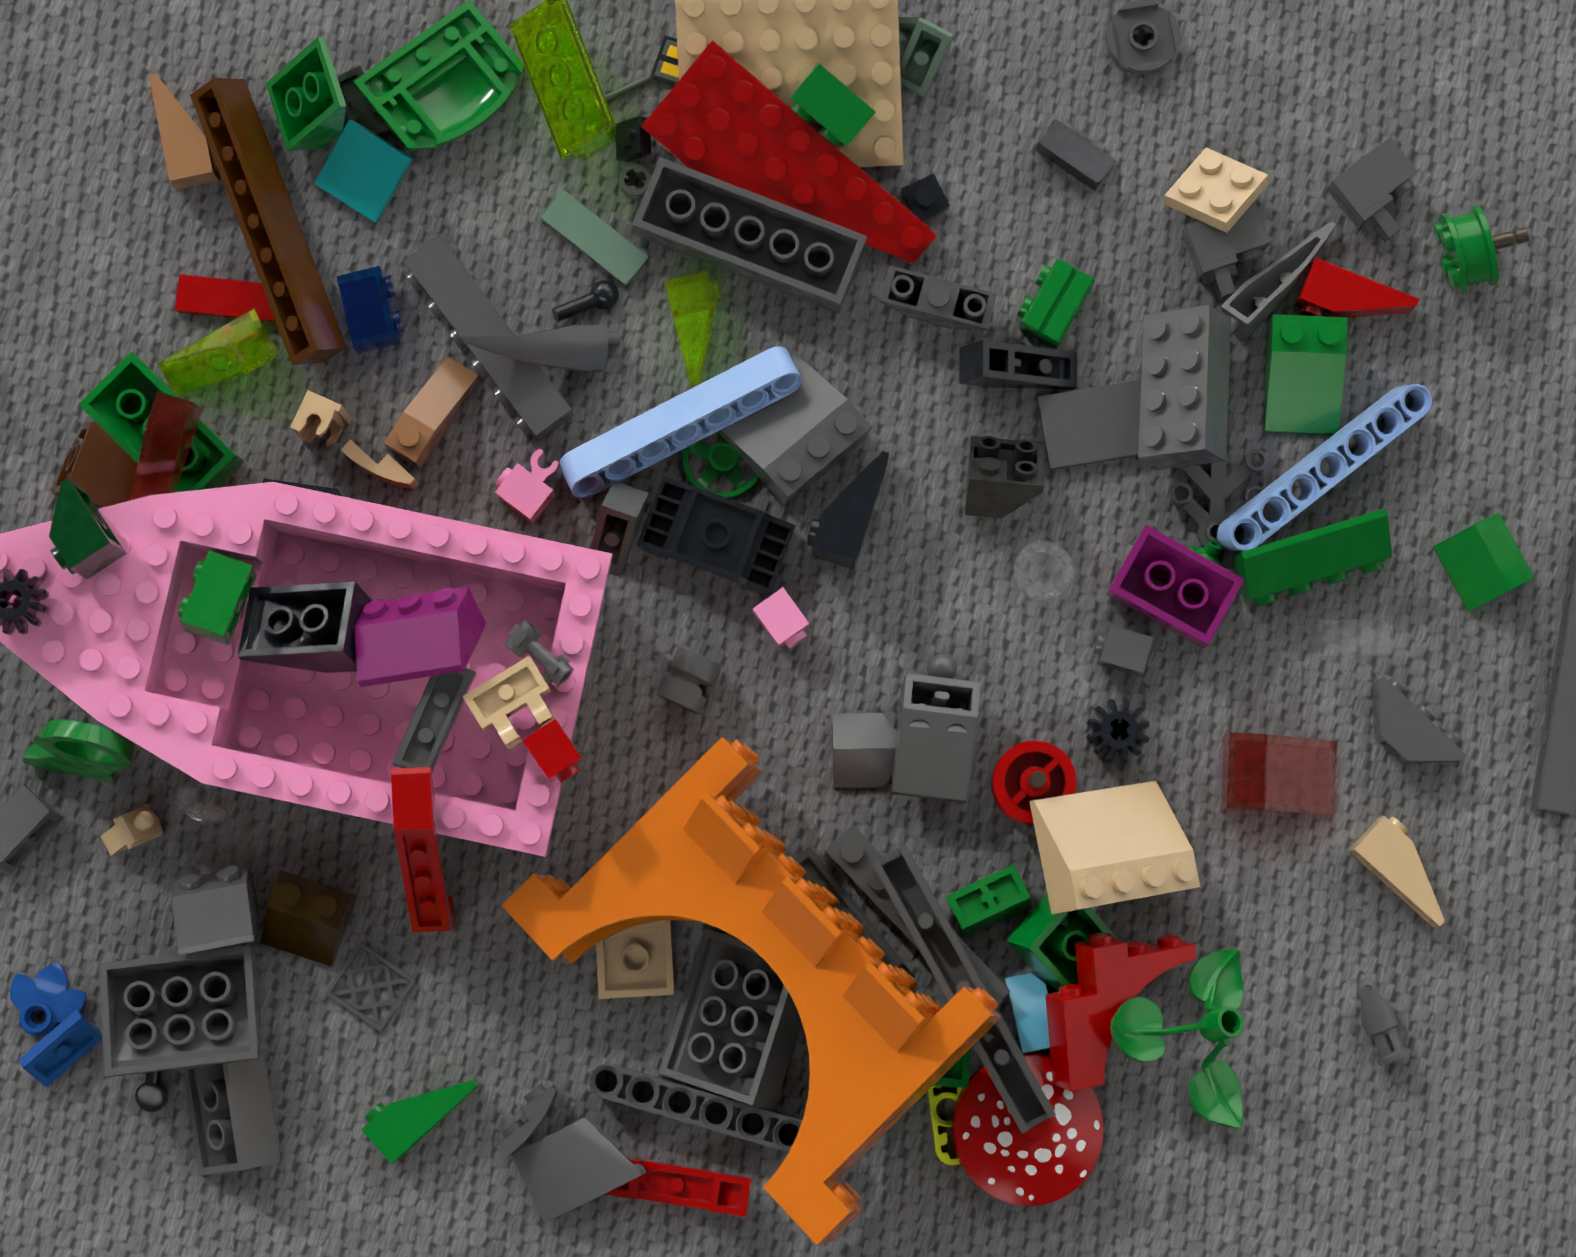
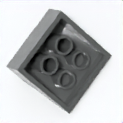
[718,354,872,507]

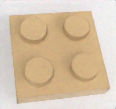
[1164,148,1268,233]
[596,921,675,999]

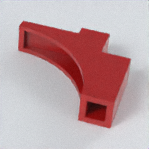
[1045,933,1196,1092]

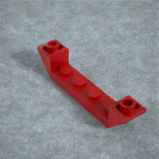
[391,767,456,933]

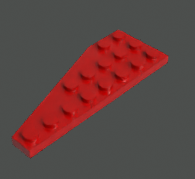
[641,40,937,263]

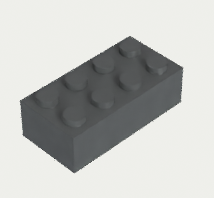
[1138,305,1231,469]

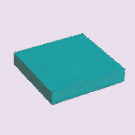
[314,120,414,223]

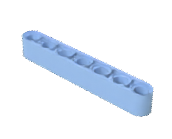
[559,346,802,498]
[1217,384,1432,551]

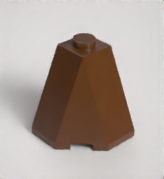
[52,422,163,509]

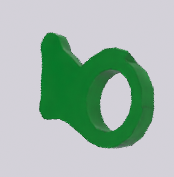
[22,719,135,782]

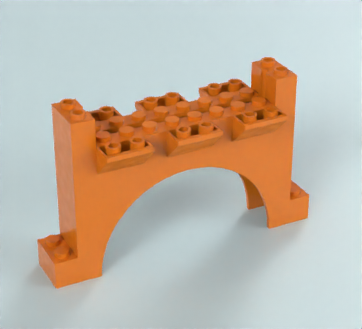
[501,737,1001,1245]

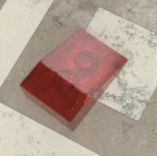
[1221,732,1337,816]

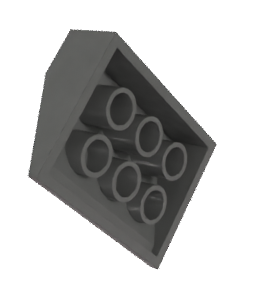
[659,929,802,1111]
[99,945,262,1078]

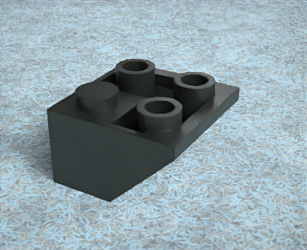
[965,436,1044,519]

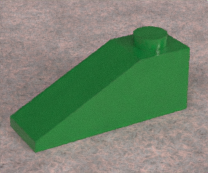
[361,1079,481,1164]

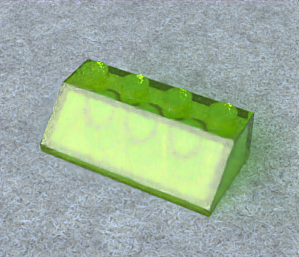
[509,0,616,159]

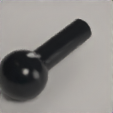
[552,280,619,322]

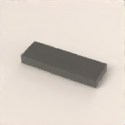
[392,668,476,773]

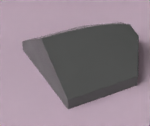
[832,713,897,789]

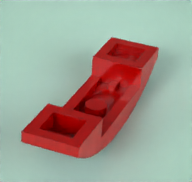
[604,1158,753,1217]

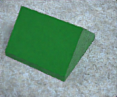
[1433,513,1534,612]

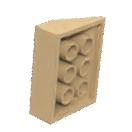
[1029,781,1200,915]

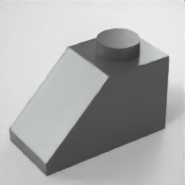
[590,481,649,574]

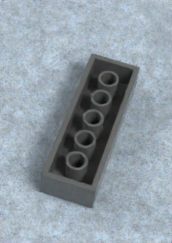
[632,157,867,314]

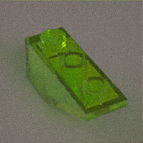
[157,309,280,395]

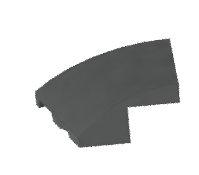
[511,1115,646,1223]

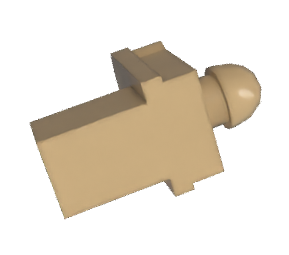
[100,804,163,856]

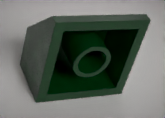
[49,478,127,579]

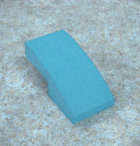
[1005,972,1050,1053]

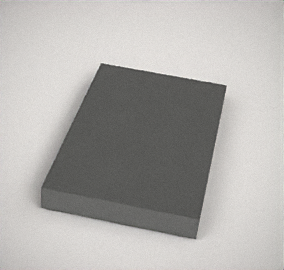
[1037,380,1141,471]

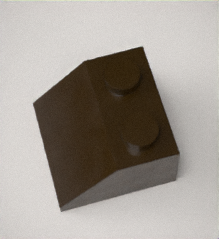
[261,870,357,967]

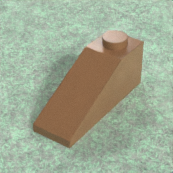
[149,74,219,190]
[384,356,479,469]

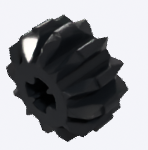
[0,569,49,635]
[1086,699,1150,763]

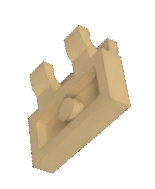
[463,655,555,750]

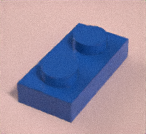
[18,1009,102,1087]

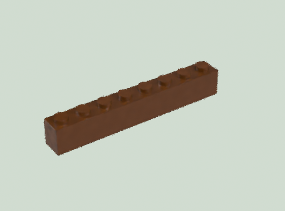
[190,78,347,365]

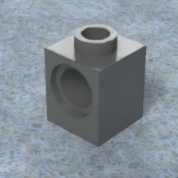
[1093,625,1154,677]

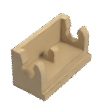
[290,390,352,448]

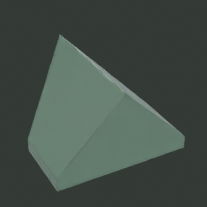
[898,17,953,97]

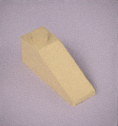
[1348,816,1445,927]

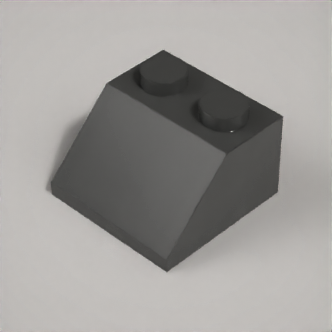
[171,866,259,955]

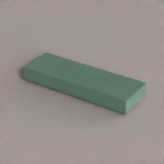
[540,189,649,287]

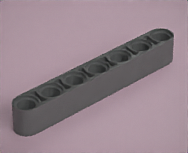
[589,1063,803,1153]

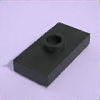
[337,65,393,138]

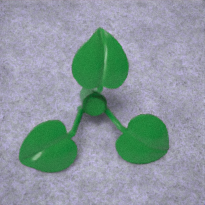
[1110,949,1244,1128]

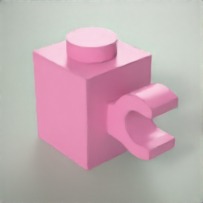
[495,449,560,524]

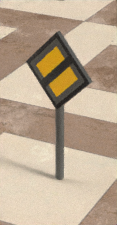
[591,35,679,108]

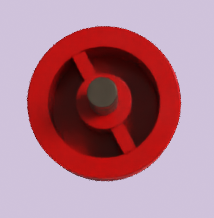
[991,740,1077,825]

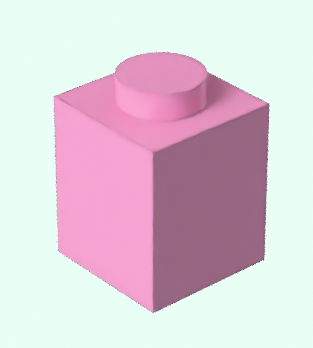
[753,587,809,649]

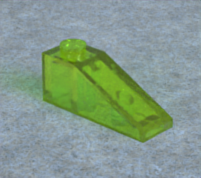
[664,270,722,389]

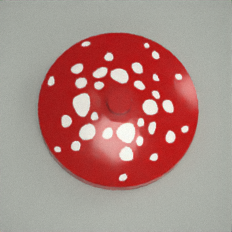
[951,1052,1104,1206]

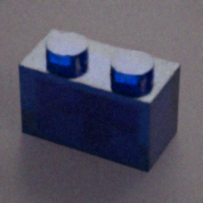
[336,266,405,354]

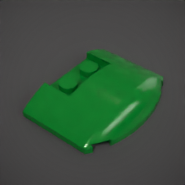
[353,0,524,151]

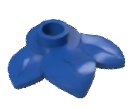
[10,962,86,1036]

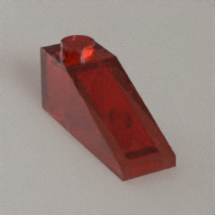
[130,391,203,501]

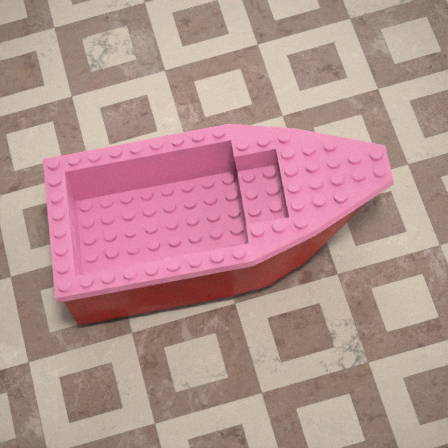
[0,482,613,857]

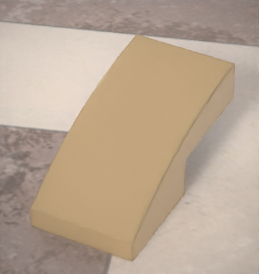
[340,439,419,490]

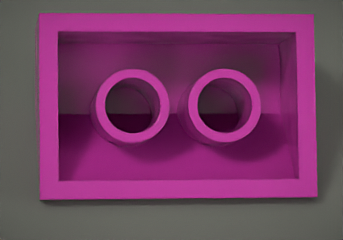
[1105,524,1245,649]
[354,587,486,687]

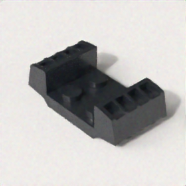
[637,476,796,596]

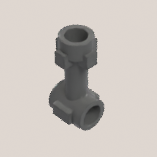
[505,619,574,686]

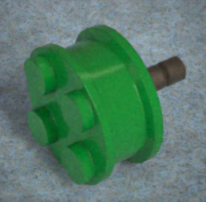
[1433,205,1529,294]

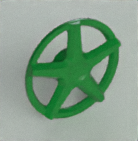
[682,432,759,499]

